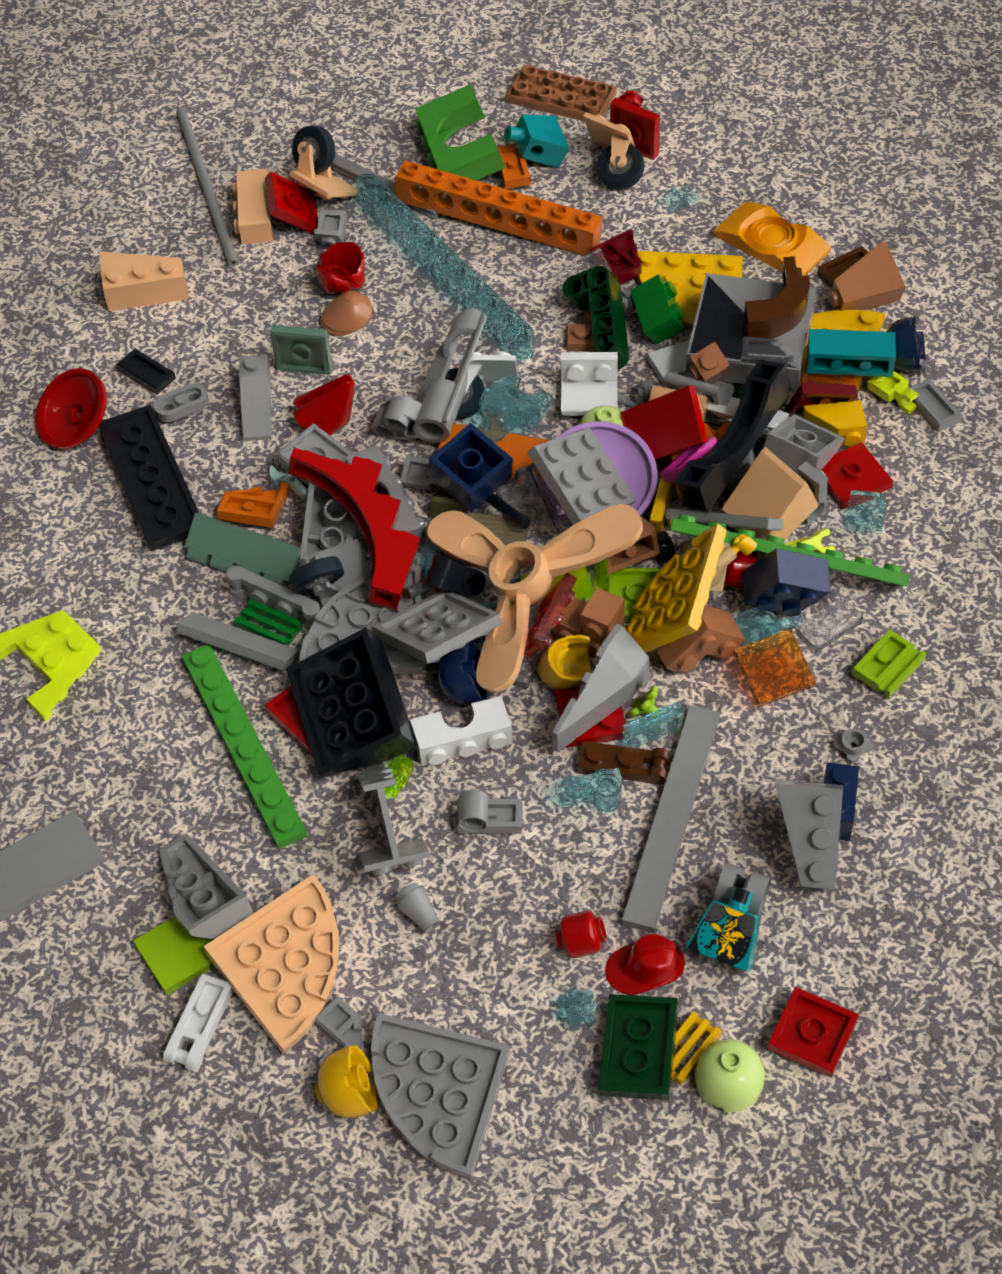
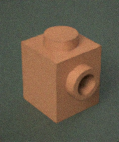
[689,342,732,384]

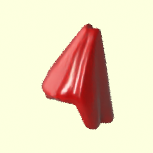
[293,374,355,436]

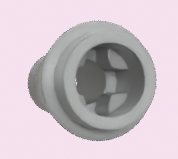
[395,883,441,934]

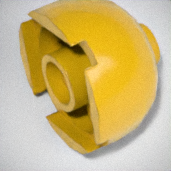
[315,1045,379,1119]

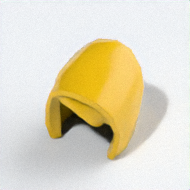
[536,635,593,690]

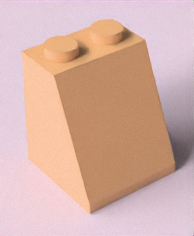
[722,447,819,552]

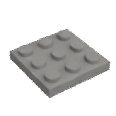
[527,428,637,525]
[372,590,502,664]

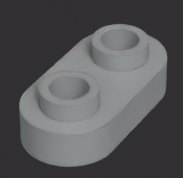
[153,383,209,422]

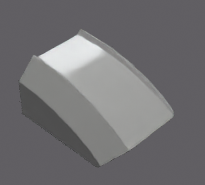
[763,414,845,473]

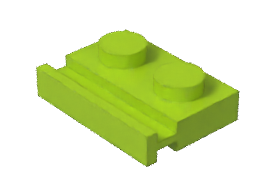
[852,629,927,699]

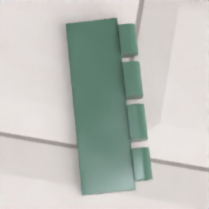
[185,512,302,587]

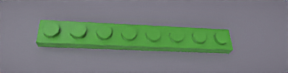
[668,514,910,587]
[182,644,308,850]

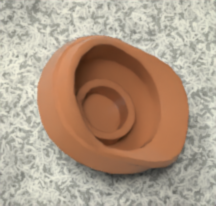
[320,291,373,336]

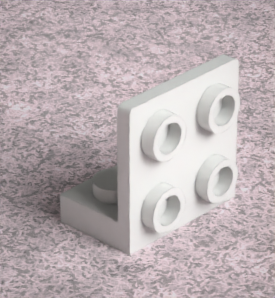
[561,352,618,416]

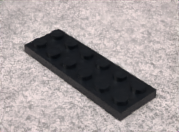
[98,404,199,551]

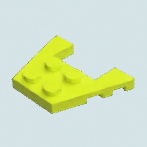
[0,610,101,721]

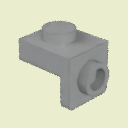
[314,209,348,247]

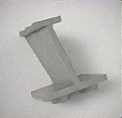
[357,766,430,875]

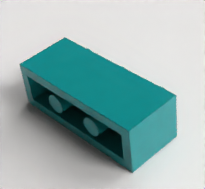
[807,329,896,377]

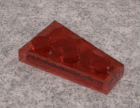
[524,573,577,658]

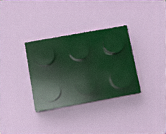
[598,994,679,1100]

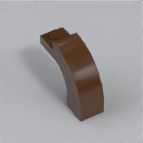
[744,256,810,342]

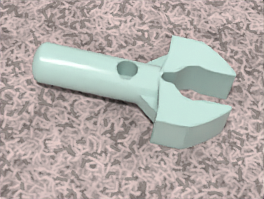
[270,464,307,501]

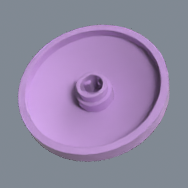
[540,421,658,528]

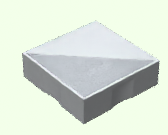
[686,273,816,393]

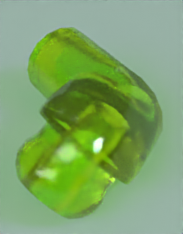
[383,755,414,799]

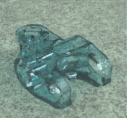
[478,374,553,442]

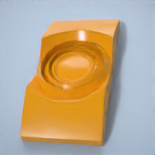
[713,202,831,276]

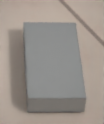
[909,379,963,432]

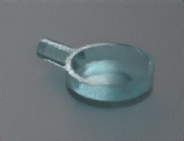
[736,608,804,653]

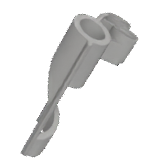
[371,308,487,443]

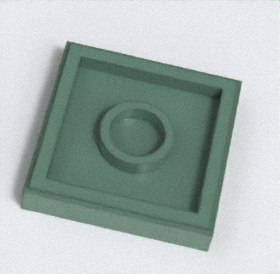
[270,324,332,375]

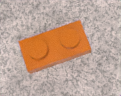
[497,144,531,189]

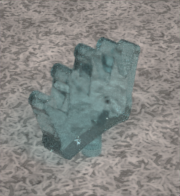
[665,186,699,212]

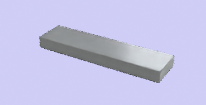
[665,508,784,531]
[177,612,299,671]

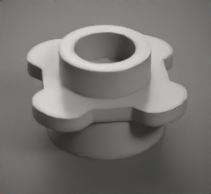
[834,729,873,762]

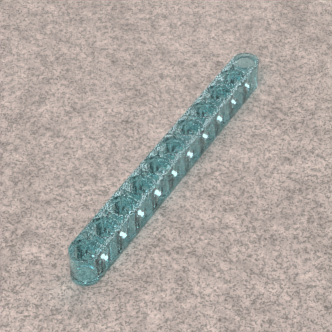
[356,174,535,361]

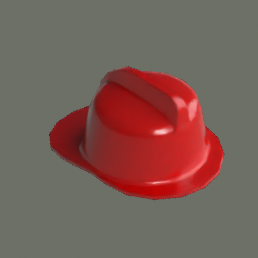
[605,934,685,995]

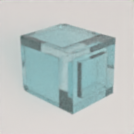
[846,490,886,534]

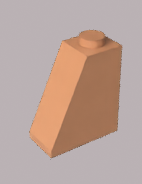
[828,241,906,311]

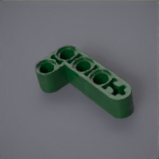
[562,266,629,370]

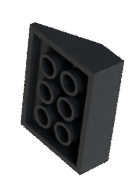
[286,627,418,777]

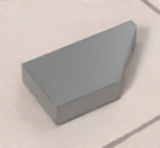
[314,996,362,1050]

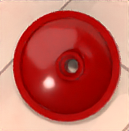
[35,368,107,449]

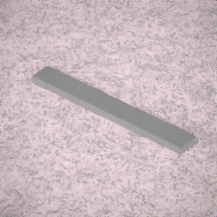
[622,705,720,933]

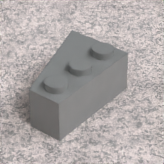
[775,779,843,889]

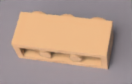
[232,168,273,244]

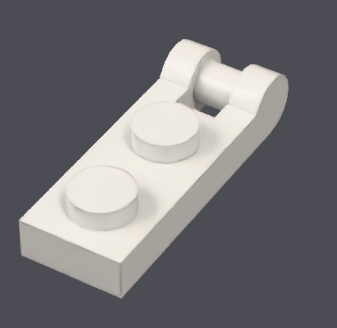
[163,974,234,1072]

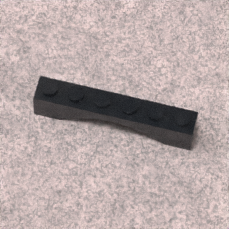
[674,359,792,513]

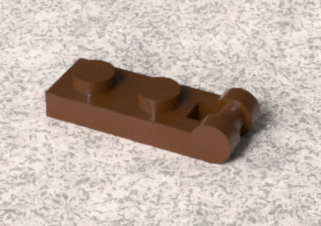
[577,741,670,785]

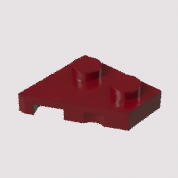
[588,229,642,285]

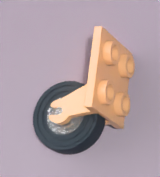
[583,112,644,190]
[289,125,361,200]

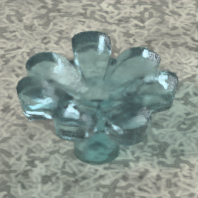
[556,987,600,1031]

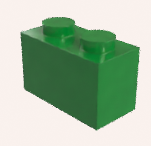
[631,274,685,344]

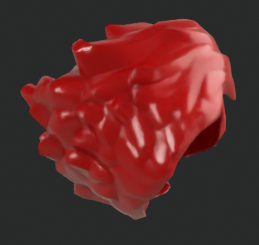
[316,241,366,294]

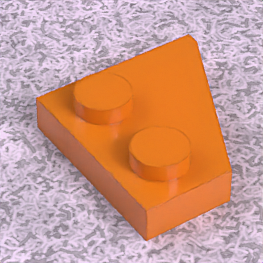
[217,483,290,528]

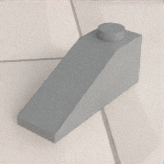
[239,354,272,441]

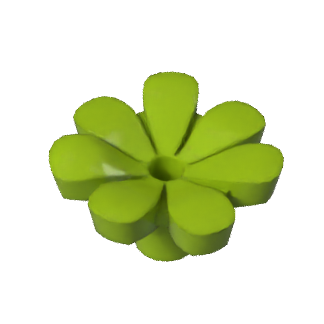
[627,684,662,721]

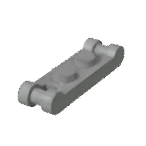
[226,566,321,631]

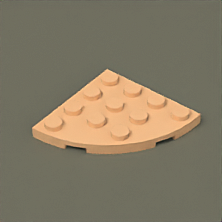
[204,874,339,1054]

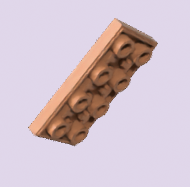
[505,65,617,121]

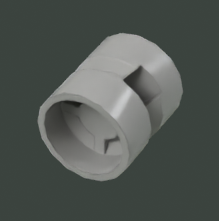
[713,863,771,916]

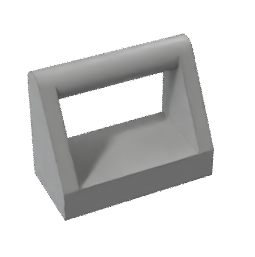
[664,370,735,406]

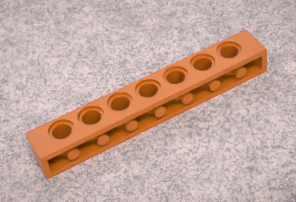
[395,160,603,257]

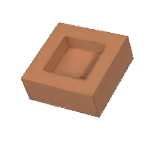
[567,324,595,352]

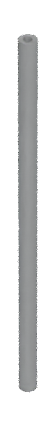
[176,108,239,267]

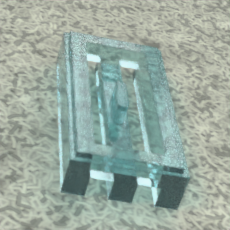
[622,701,684,748]

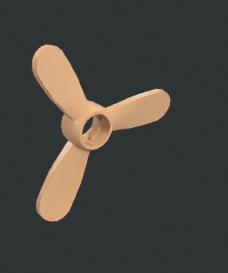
[427,504,643,693]

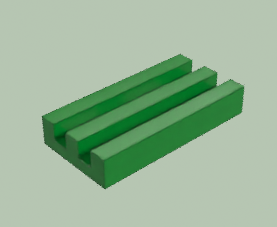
[234,599,302,646]

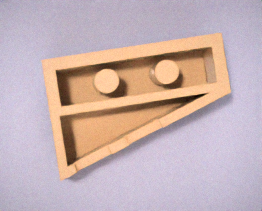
[99,251,189,311]

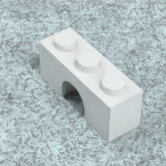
[410,696,513,766]

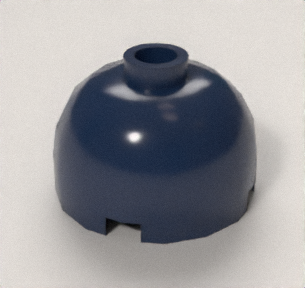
[886,316,926,373]
[434,642,489,705]

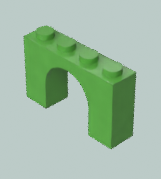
[414,84,506,181]

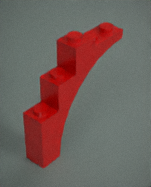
[288,447,420,611]

